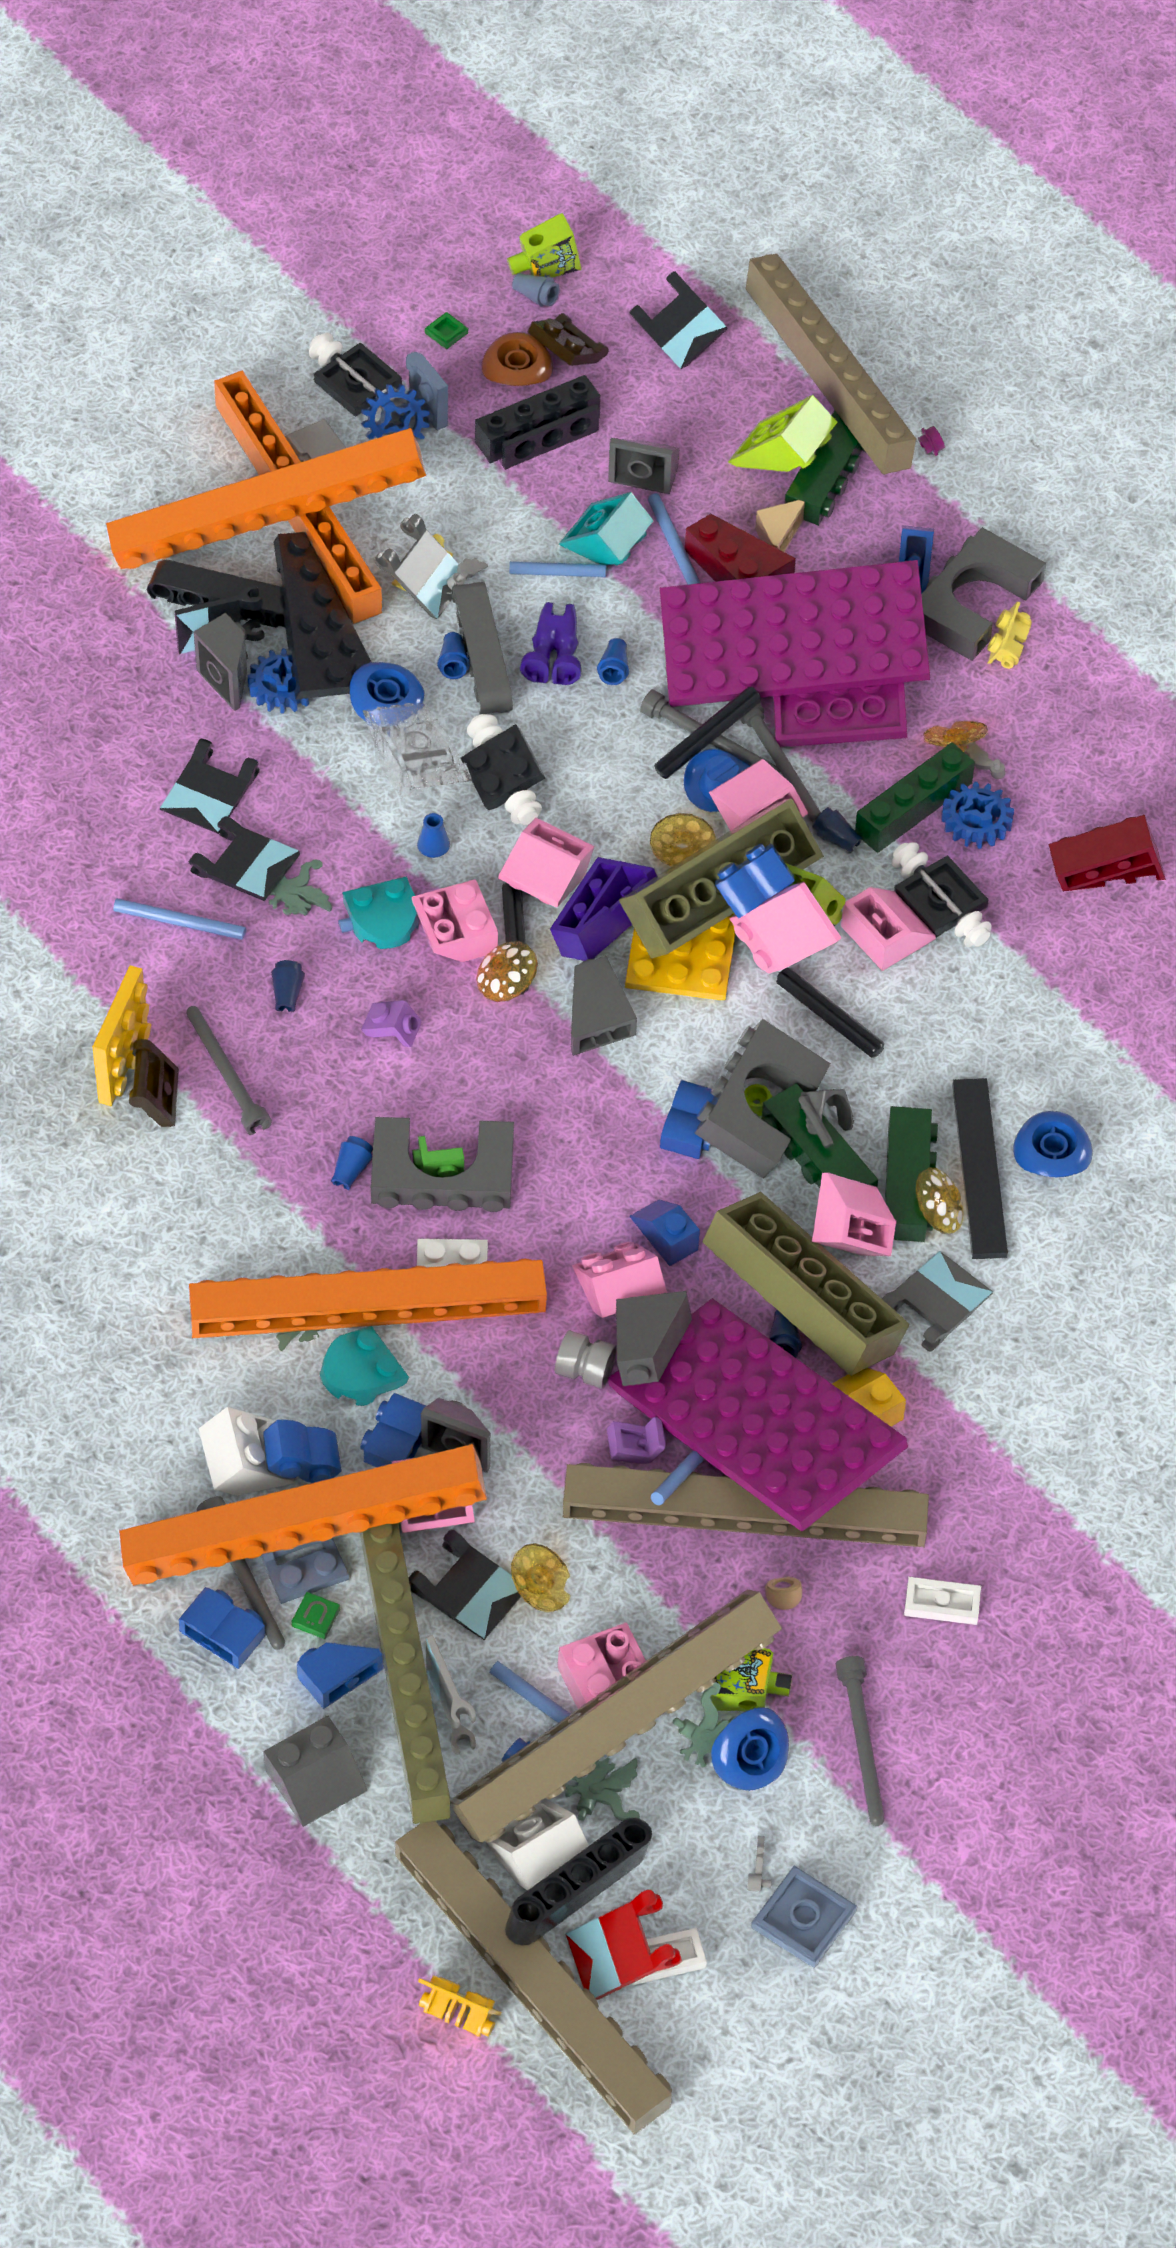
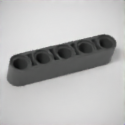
[452,582,513,714]

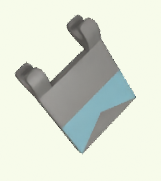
[426,1635,476,1755]

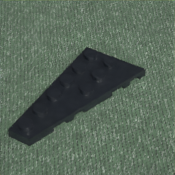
[273,532,371,700]

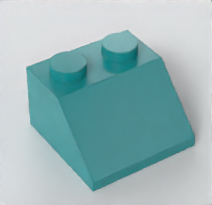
[559,492,654,566]

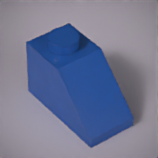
[899,525,934,594]
[630,1199,700,1266]
[296,1642,383,1709]

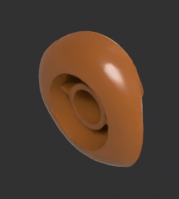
[481,332,553,386]

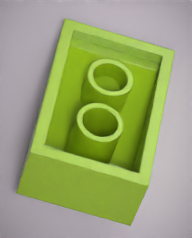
[728,395,837,472]

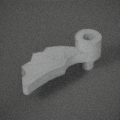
[447,558,488,590]
[966,739,1005,779]
[747,1836,772,1891]

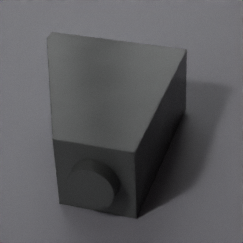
[571,956,637,1056]
[616,1291,692,1386]

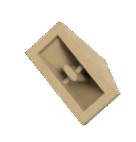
[755,500,805,552]

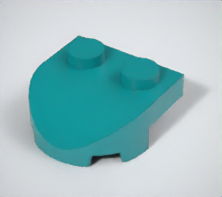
[342,876,419,949]
[320,1326,409,1406]

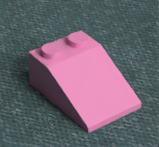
[730,882,841,973]

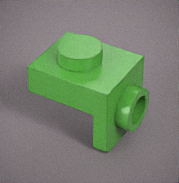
[412,1136,464,1178]

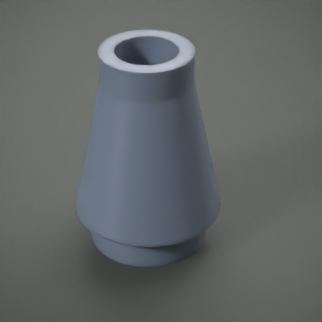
[512,273,560,307]

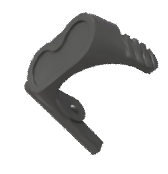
[799,1089,854,1148]

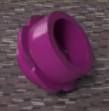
[918,426,945,456]

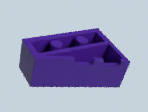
[550,857,657,961]

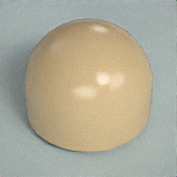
[765,1577,802,1610]

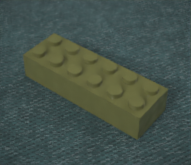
[619,798,824,959]
[702,1192,910,1376]

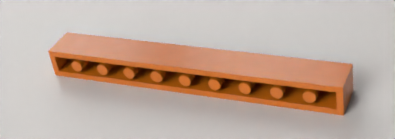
[214,370,382,624]
[106,428,426,569]
[189,1258,547,1338]
[119,1444,487,1586]

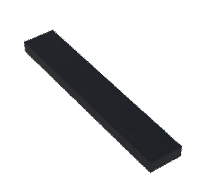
[952,1078,1008,1259]

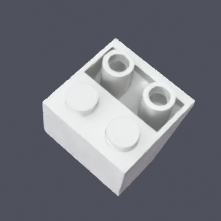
[199,1407,295,1496]

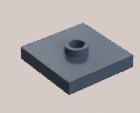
[751,1866,857,1969]

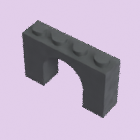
[921,527,1046,661]
[694,1018,831,1179]
[371,1117,514,1212]

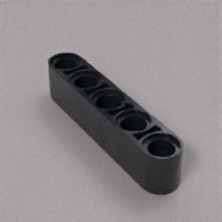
[147,560,285,628]
[505,1818,652,1946]

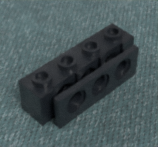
[475,375,601,470]

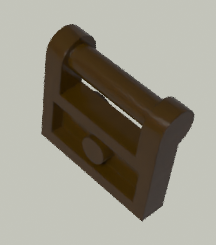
[528,313,609,366]
[129,1039,179,1127]

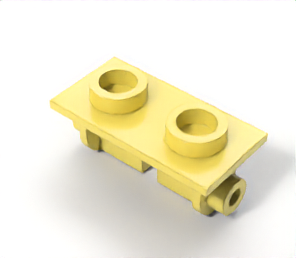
[987,601,1032,669]

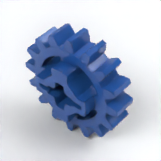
[361,384,430,439]
[247,648,309,714]
[941,782,1014,849]

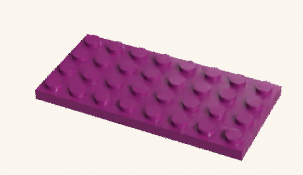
[660,560,930,707]
[608,1298,908,1532]

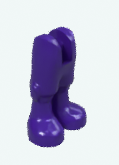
[520,602,582,685]

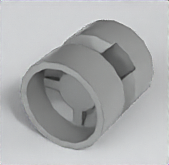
[554,1330,617,1389]

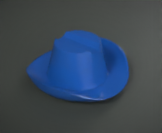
[350,662,425,726]
[684,749,750,812]
[1013,1111,1093,1178]
[711,1707,789,1791]

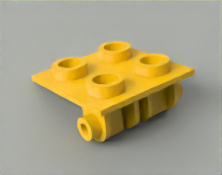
[418,1975,502,2037]

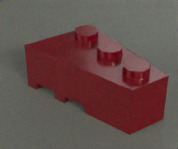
[685,514,796,582]
[1048,814,1166,892]

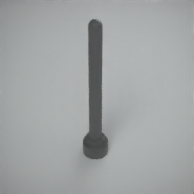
[640,689,780,773]
[740,703,821,822]
[186,1006,272,1135]
[197,1496,285,1650]
[835,1656,884,1826]

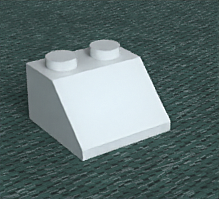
[485,1798,589,1890]

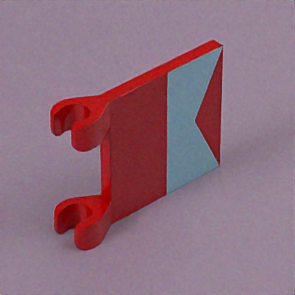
[566,1889,682,2000]

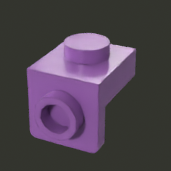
[361,1000,422,1047]
[607,1417,667,1464]

